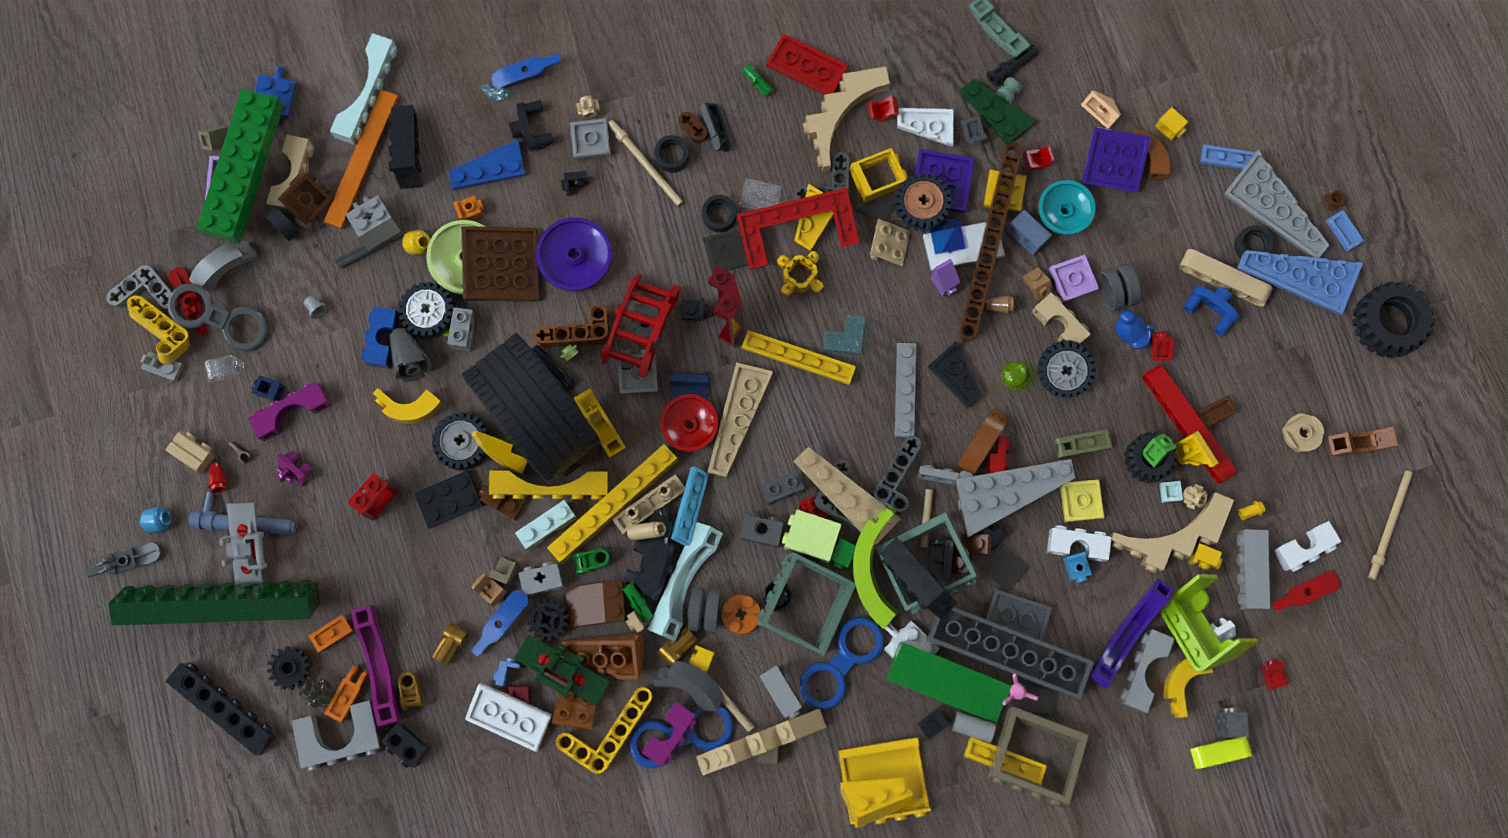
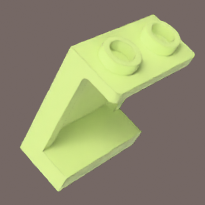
[782,510,841,564]

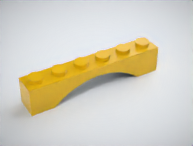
[489,471,607,499]

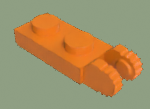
[324,665,369,723]

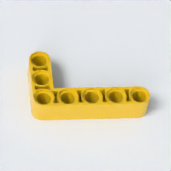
[556,687,653,774]

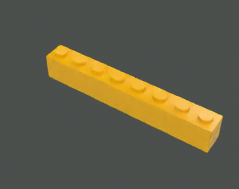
[547,444,678,565]

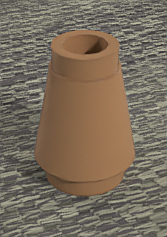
[987,295,1014,314]

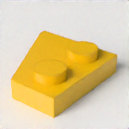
[1175,431,1218,467]

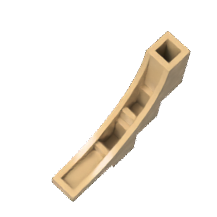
[803,67,890,173]
[1109,492,1234,573]
[696,709,827,775]

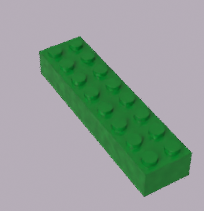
[196,89,284,244]

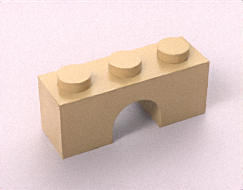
[1032,293,1090,344]

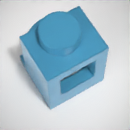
[1063,552,1092,583]

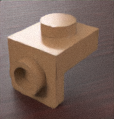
[1022,267,1053,301]
[471,573,507,607]

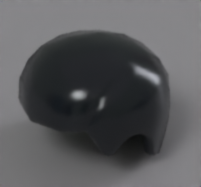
[763,581,792,612]

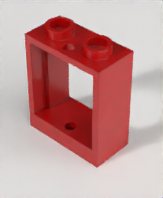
[347,472,398,521]

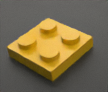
[983,170,1027,213]

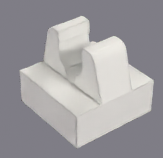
[1211,618,1236,643]

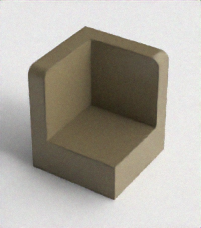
[198,126,228,151]
[488,557,519,586]
[757,747,778,764]

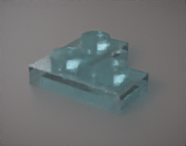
[822,314,865,355]

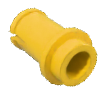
[1238,501,1265,521]

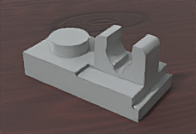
[140,352,184,382]

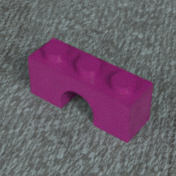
[642,702,697,767]

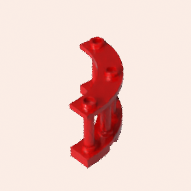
[601,273,681,378]

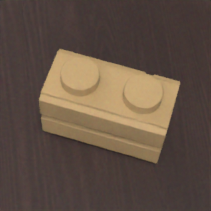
[166,432,215,474]

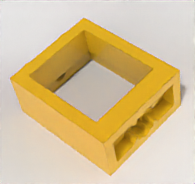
[849,148,908,203]

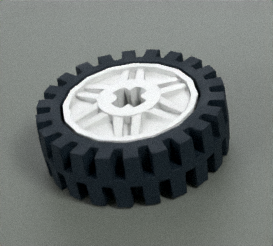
[398,282,456,340]

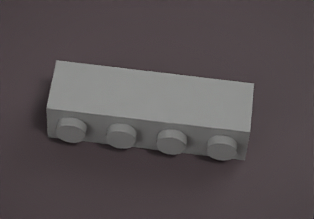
[1236,529,1270,611]

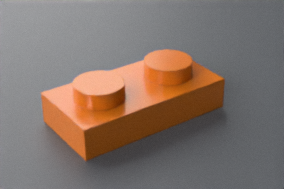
[309,614,354,653]

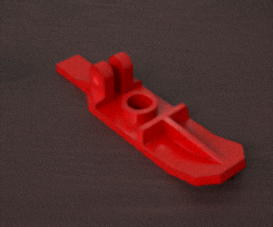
[168,267,209,337]
[1272,570,1341,612]

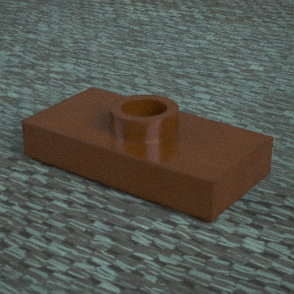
[1196,395,1238,428]

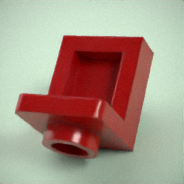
[868,96,899,122]
[1022,145,1055,171]

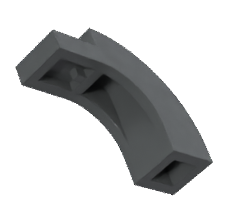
[652,661,724,711]

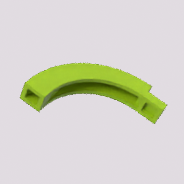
[853,506,898,629]

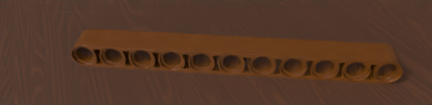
[958,142,1022,342]

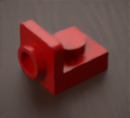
[1151,331,1174,361]
[798,498,830,519]
[1260,659,1289,690]

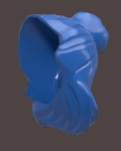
[1115,310,1154,349]

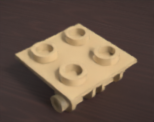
[870,219,910,266]

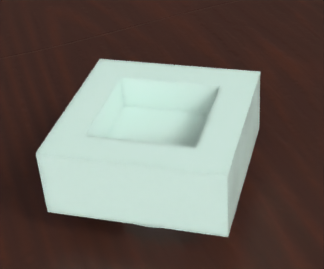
[1159,481,1183,503]

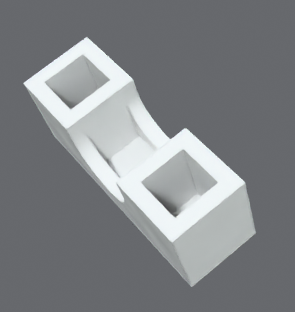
[1273,521,1341,572]
[1047,525,1111,562]

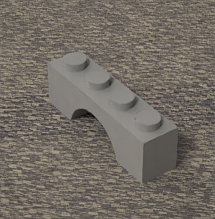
[1120,629,1175,713]

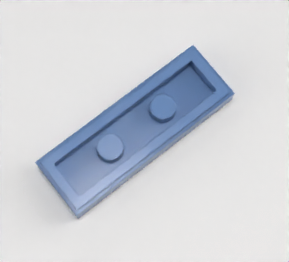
[1200,144,1256,170]

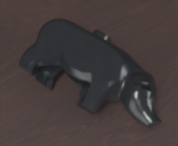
[625,508,675,601]

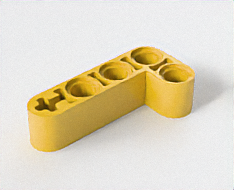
[127,296,190,364]

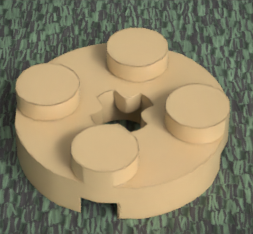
[1282,413,1324,453]

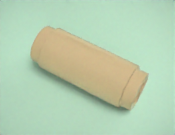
[627,521,666,540]

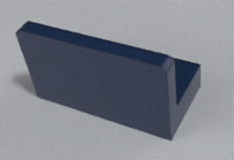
[670,373,709,401]

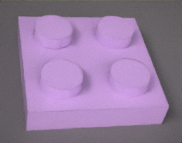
[1049,255,1099,303]

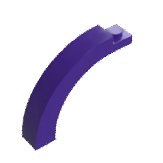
[1090,578,1174,689]

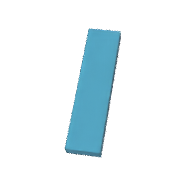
[671,466,709,546]

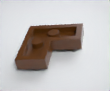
[951,534,992,574]

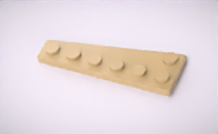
[708,362,773,478]
[793,447,900,545]

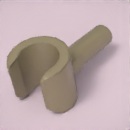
[229,441,251,463]

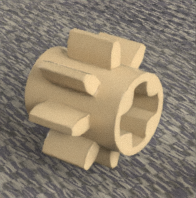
[576,96,600,119]
[1183,484,1208,510]

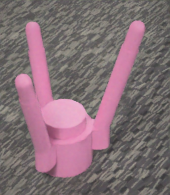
[1003,674,1038,705]

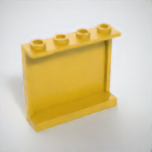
[838,738,931,827]

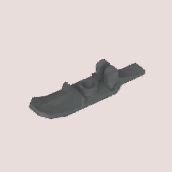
[85,542,162,577]

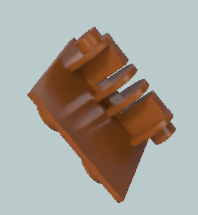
[552,692,596,730]

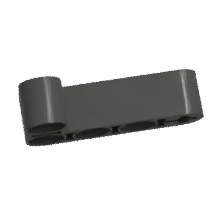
[873,435,921,514]

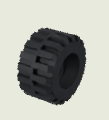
[1124,432,1178,483]

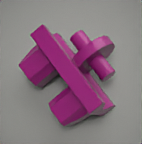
[276,450,312,487]

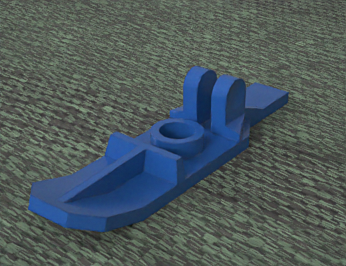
[491,53,561,89]
[471,590,528,657]

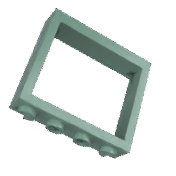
[876,512,980,614]
[757,553,856,656]

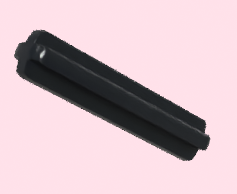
[532,345,575,390]

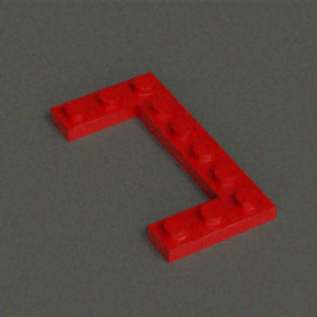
[737,187,860,270]

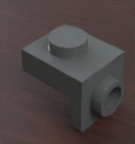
[960,115,987,145]

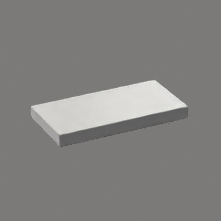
[923,221,1005,271]
[465,683,552,752]

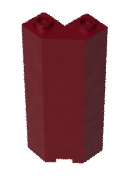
[708,266,744,348]

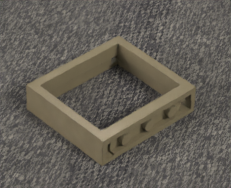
[988,707,1088,808]

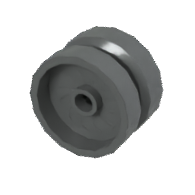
[1100,264,1141,311]
[688,587,721,634]

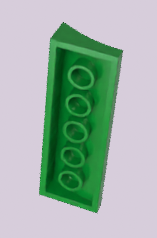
[885,642,1012,723]

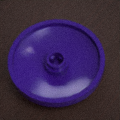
[536,217,612,292]

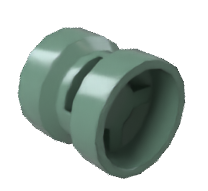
[996,77,1022,103]

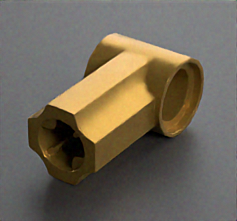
[432,623,469,665]
[657,627,697,667]

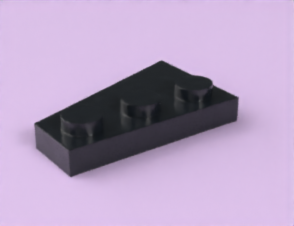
[928,341,982,409]

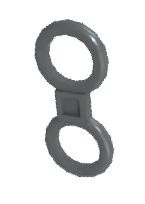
[167,283,268,351]

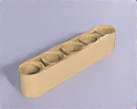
[1179,249,1273,307]

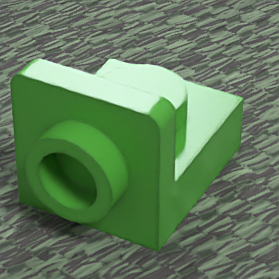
[1141,434,1176,467]

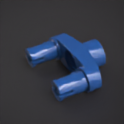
[1183,286,1239,337]

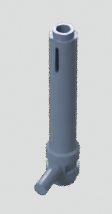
[189,492,297,535]

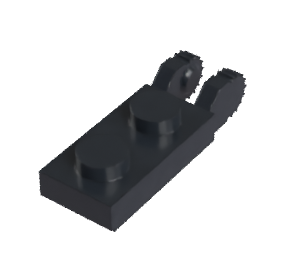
[700,102,731,152]

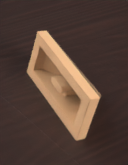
[1081,90,1121,129]

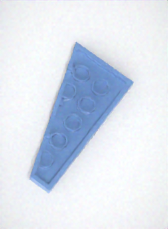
[1237,250,1363,315]

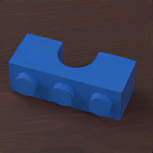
[362,307,400,369]

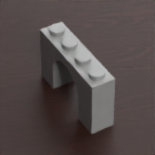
[292,701,384,771]

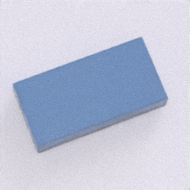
[1326,210,1364,252]

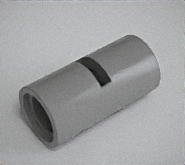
[951,711,996,743]

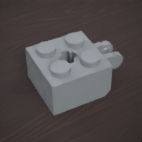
[346,195,401,251]

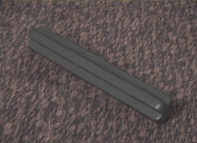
[335,226,405,269]

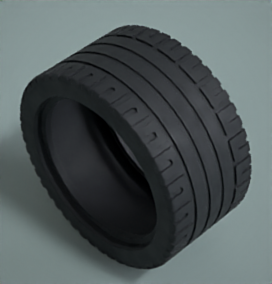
[462,333,601,483]

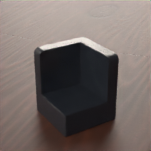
[917,708,949,739]

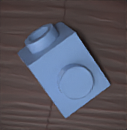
[493,658,522,686]

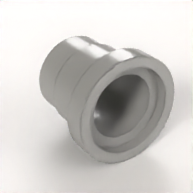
[304,295,328,319]

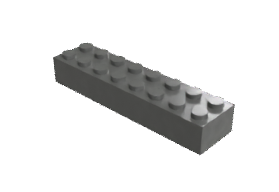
[926,607,1094,700]

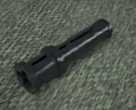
[986,44,1038,86]

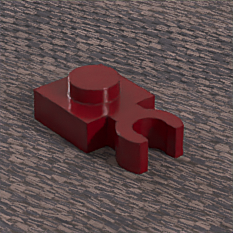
[497,685,531,705]

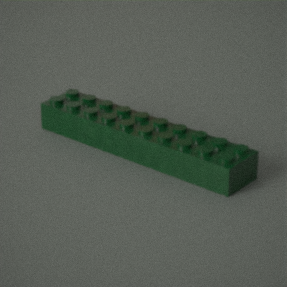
[108,580,320,626]

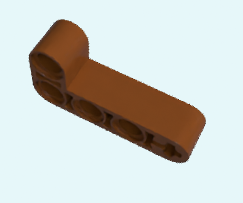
[534,304,610,348]

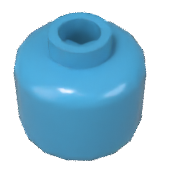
[140,507,171,534]

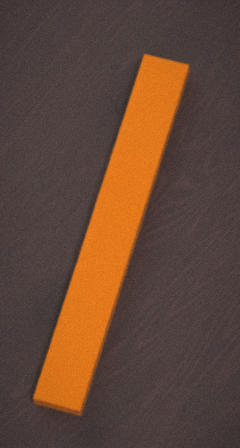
[324,89,399,229]

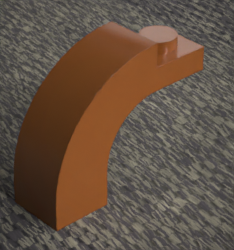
[1132,129,1170,181]
[957,409,1008,475]
[1328,426,1399,456]

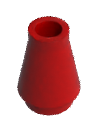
[208,463,228,493]

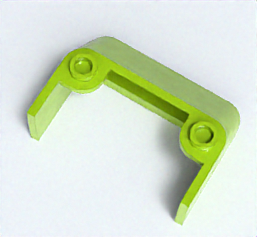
[1160,574,1258,671]

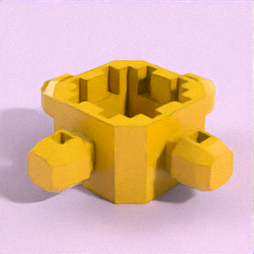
[777,251,824,297]

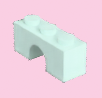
[515,500,577,551]

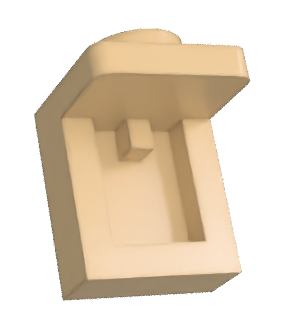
[626,610,652,633]

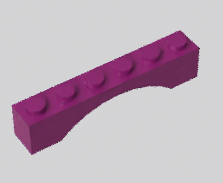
[350,605,402,727]

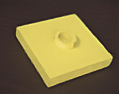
[1060,479,1104,522]

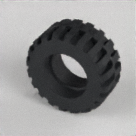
[1352,282,1435,358]

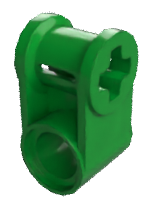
[572,549,612,575]

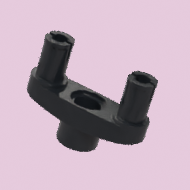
[509,100,553,151]

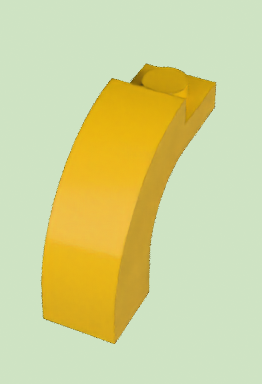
[373,388,444,424]
[574,388,626,458]
[1163,658,1213,718]

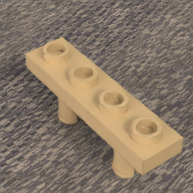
[612,474,685,535]

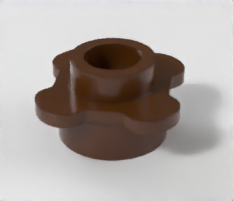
[1323,190,1346,211]

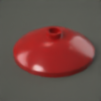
[660,394,718,452]

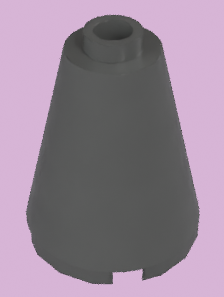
[390,328,432,382]

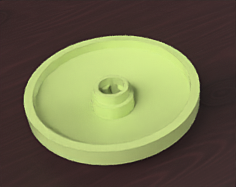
[426,220,485,294]

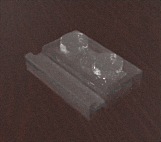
[740,178,782,209]

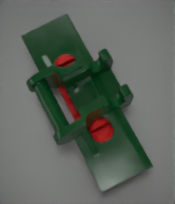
[514,635,610,706]

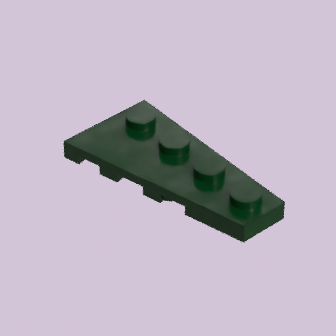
[959,79,1036,145]

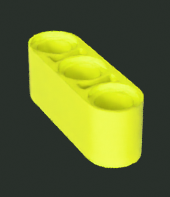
[1190,737,1252,769]

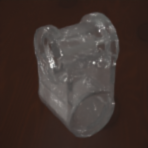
[203,355,244,382]

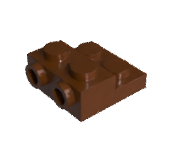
[278,171,332,226]
[479,466,530,520]

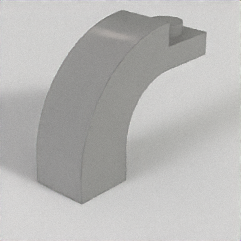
[189,241,257,291]

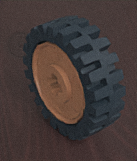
[895,173,952,231]

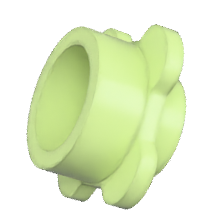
[561,344,579,361]

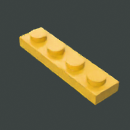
[963,737,1047,785]

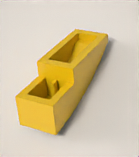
[471,431,527,473]

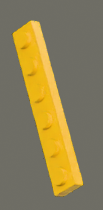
[741,330,856,385]

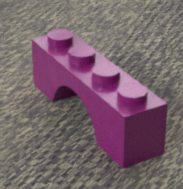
[247,382,331,441]

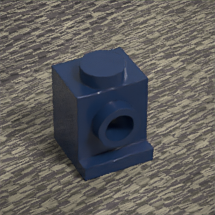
[252,375,286,402]

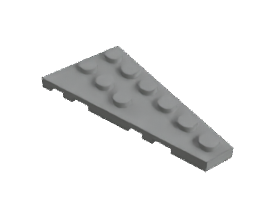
[1223,149,1329,258]
[956,459,1075,538]

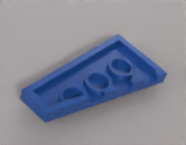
[449,140,526,191]

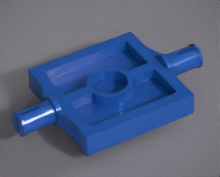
[255,66,297,118]

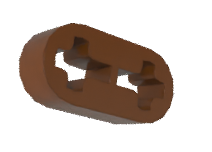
[678,112,708,143]

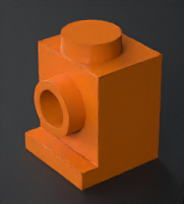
[453,196,484,221]

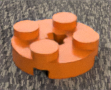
[721,595,760,635]

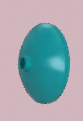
[1038,180,1096,235]

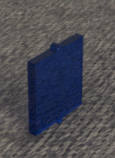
[930,217,966,255]

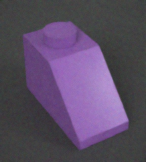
[931,258,960,297]

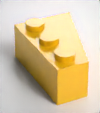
[840,777,913,828]

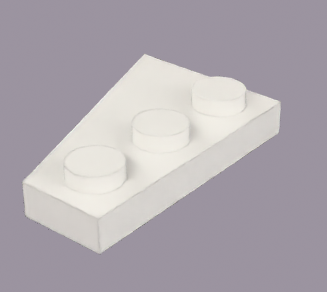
[897,108,953,147]

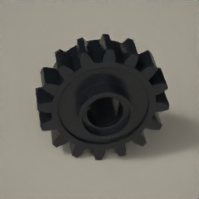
[267,646,313,690]

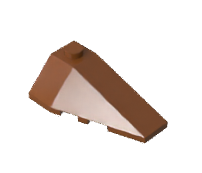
[561,634,645,679]

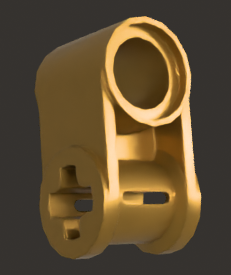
[398,672,424,711]

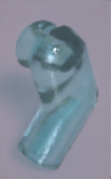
[480,83,508,101]

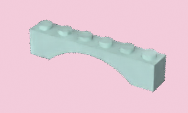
[330,33,397,145]
[647,522,723,641]

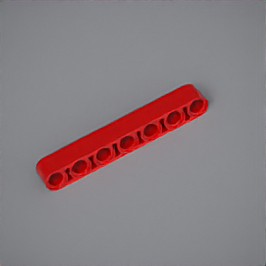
[1142,365,1237,484]

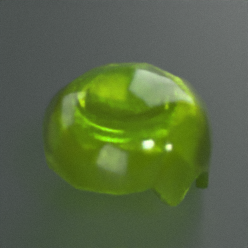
[1001,361,1030,392]

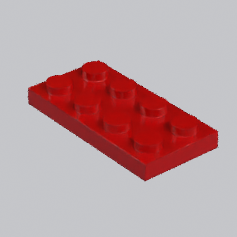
[766,34,848,95]

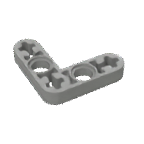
[106,265,179,311]

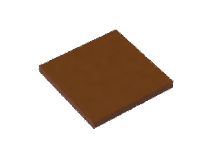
[461,226,540,302]

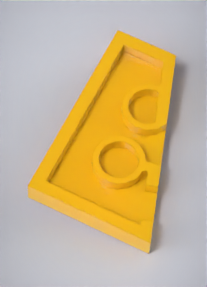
[794,184,834,252]

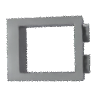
[760,666,802,719]

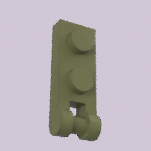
[1054,429,1112,459]

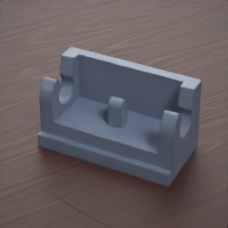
[1006,210,1052,255]

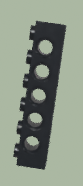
[165,662,276,755]

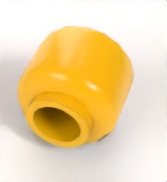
[402,230,430,255]

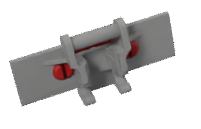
[219,502,267,584]

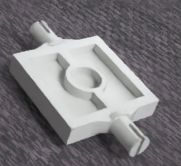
[883,621,940,658]

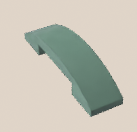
[968,0,1030,57]

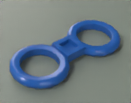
[799,617,884,710]
[629,705,733,768]

